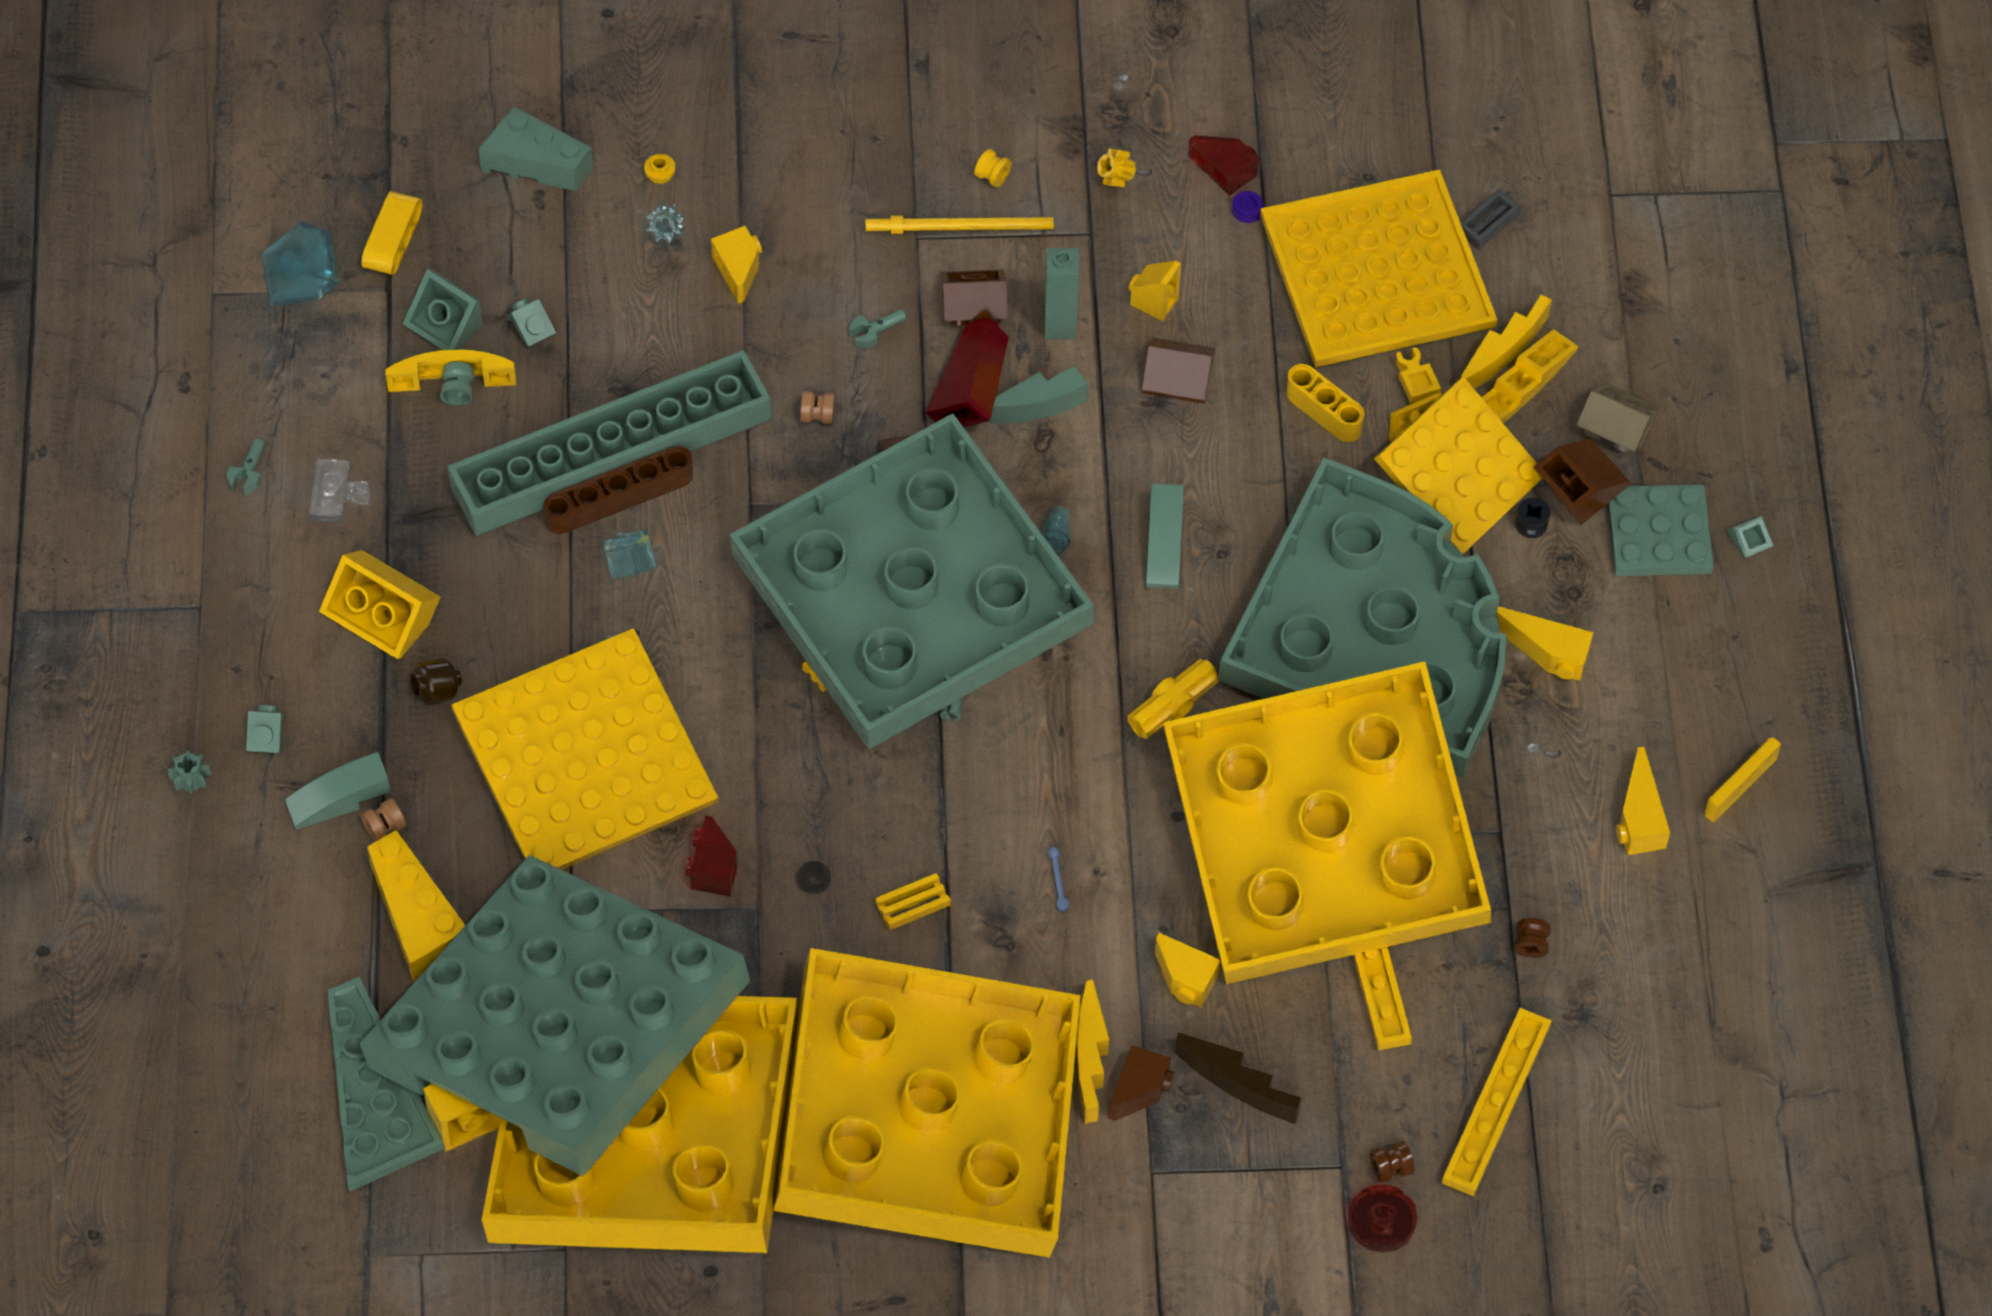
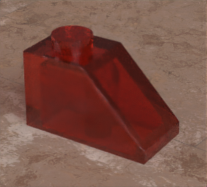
[1188,135,1259,196]

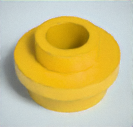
[644,154,676,184]

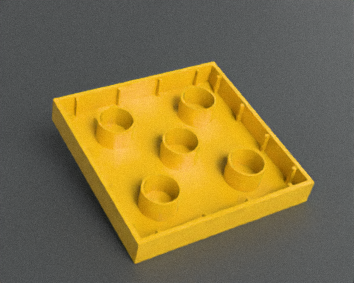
[1163,661,1491,985]
[773,948,1081,1258]
[482,996,799,1253]

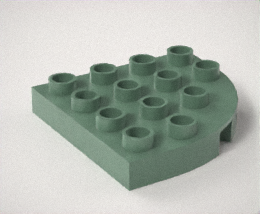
[1218,457,1506,778]

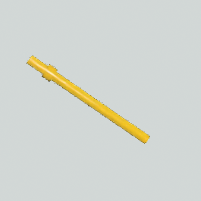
[865,215,1054,234]

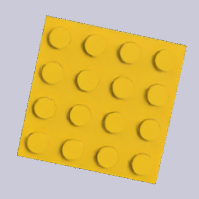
[1374,377,1541,554]

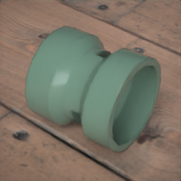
[440,362,474,406]

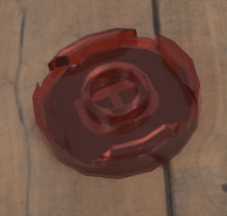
[1347,1184,1418,1253]

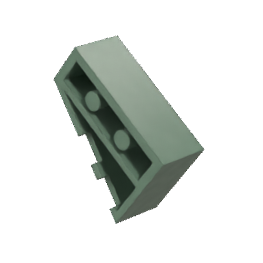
[478,106,594,191]

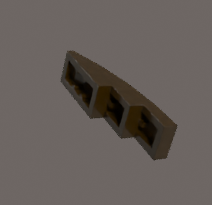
[1175,1032,1301,1124]

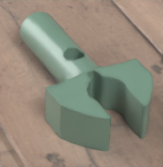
[849,309,906,349]
[226,439,265,495]

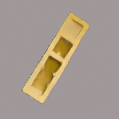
[1461,295,1552,389]
[1481,329,1579,424]
[1076,979,1109,1124]

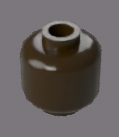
[410,658,462,704]

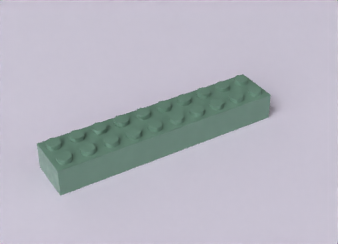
[447,350,772,536]

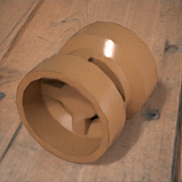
[800,390,836,425]
[360,798,406,842]

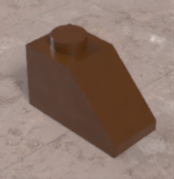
[1109,1045,1175,1121]

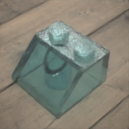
[261,221,339,306]

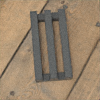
[1460,189,1522,250]

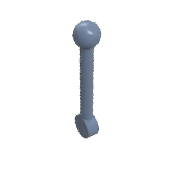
[1048,847,1069,912]

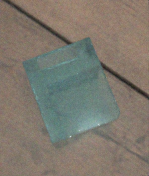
[603,530,656,578]

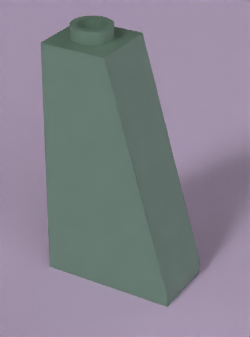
[1042,248,1079,340]

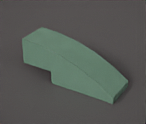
[989,366,1088,424]
[1146,483,1184,589]
[285,752,391,830]

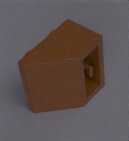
[1534,438,1631,525]

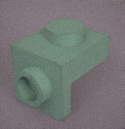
[506,297,556,348]
[246,704,286,753]

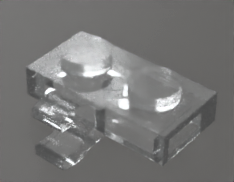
[309,459,371,522]

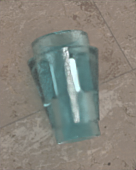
[1041,506,1070,555]

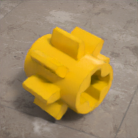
[1097,148,1136,188]

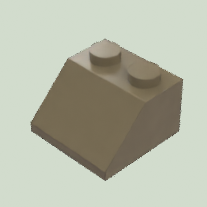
[1577,382,1663,453]

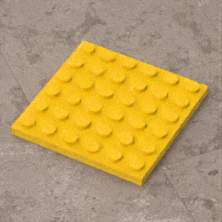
[1260,169,1498,368]
[452,628,719,870]

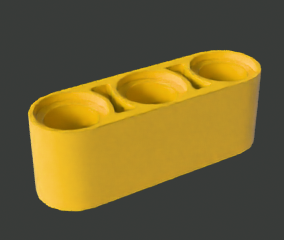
[362,191,422,275]
[1286,364,1365,443]

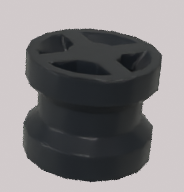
[1516,498,1550,538]

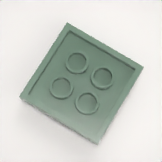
[1607,485,1714,576]

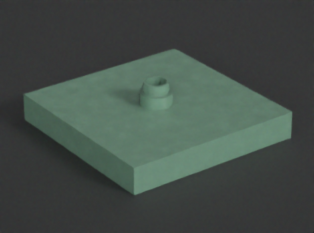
[729,413,1094,750]

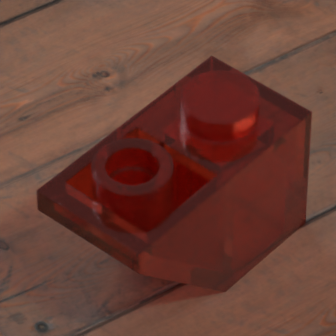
[685,815,738,897]

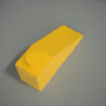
[1496,606,1594,681]
[1616,746,1670,855]

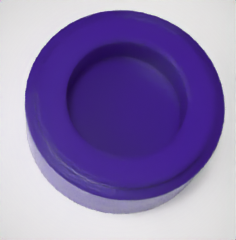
[1232,191,1264,223]

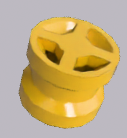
[974,149,1012,188]

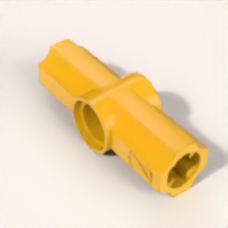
[1127,658,1219,739]

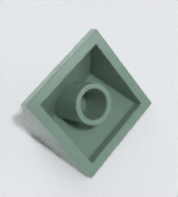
[402,268,483,350]

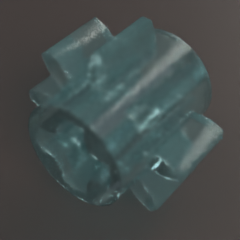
[646,203,685,243]

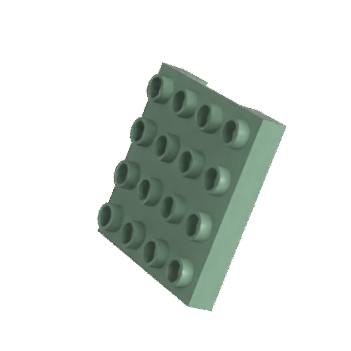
[360,855,750,1176]

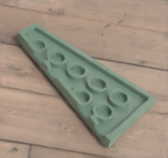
[328,977,445,1192]

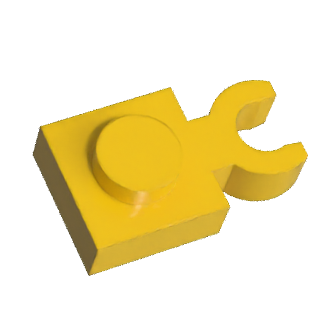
[1396,347,1441,404]

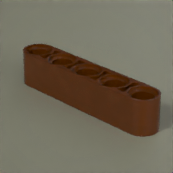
[543,446,693,534]

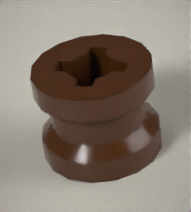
[1514,918,1551,958]

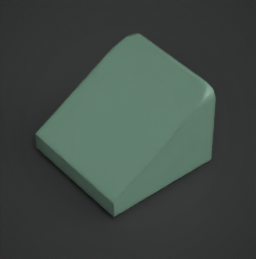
[1727,516,1774,558]

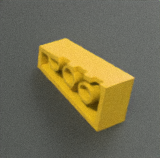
[367,830,466,982]

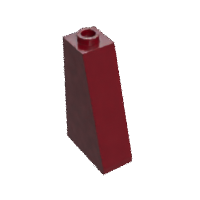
[925,318,1009,428]

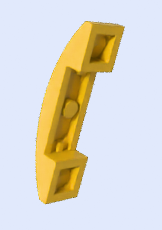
[385,350,516,392]

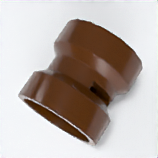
[1370,1141,1414,1183]

